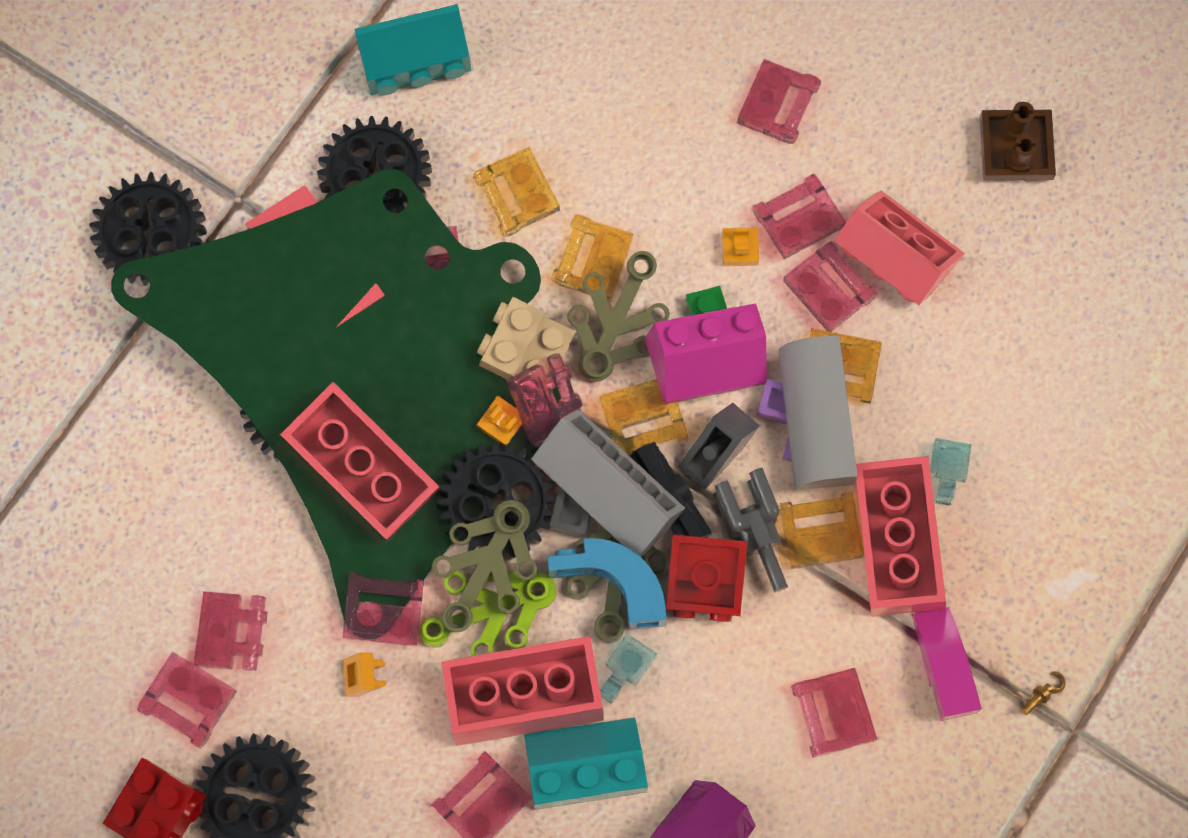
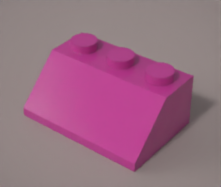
[645,303,767,405]

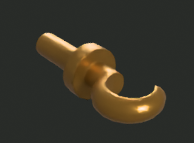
[1021,671,1066,716]

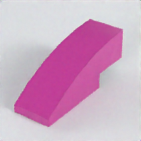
[912,607,982,721]

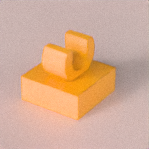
[722,227,759,266]
[476,396,527,447]
[343,652,387,697]

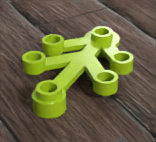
[419,570,557,656]

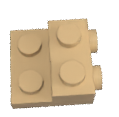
[477,297,576,397]

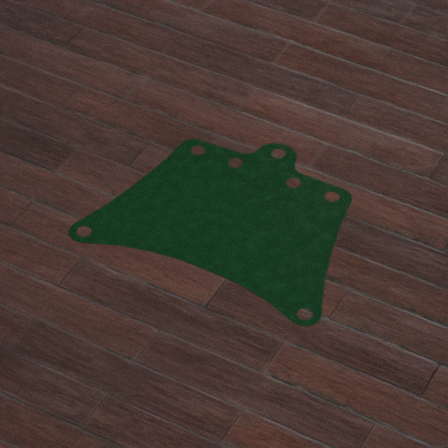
[111,169,572,640]

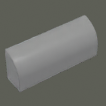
[778,335,857,490]
[531,409,685,557]

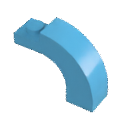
[548,538,667,630]

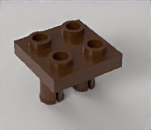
[980,101,1056,181]

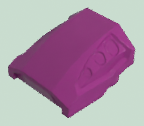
[650,780,756,838]

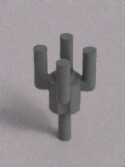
[713,468,788,593]

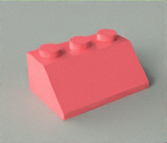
[834,190,965,305]

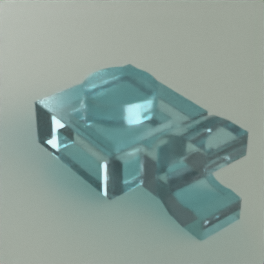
[930,438,972,506]
[600,633,658,704]

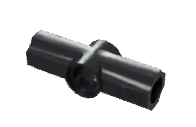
[630,442,712,538]

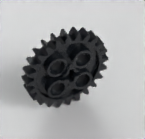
[317,116,432,213]
[89,172,207,286]
[437,441,557,559]
[195,733,317,838]

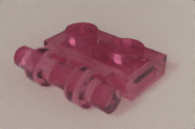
[506,353,583,447]
[193,591,268,671]

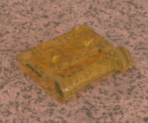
[473,147,560,237]
[551,214,634,302]
[809,328,882,404]
[599,379,688,455]
[780,492,864,569]

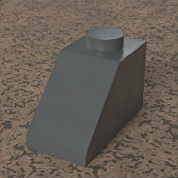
[678,403,760,490]

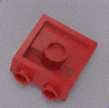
[666,534,747,622]
[102,757,207,838]

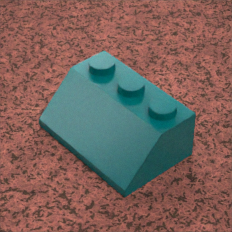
[354,4,471,95]
[524,717,648,810]

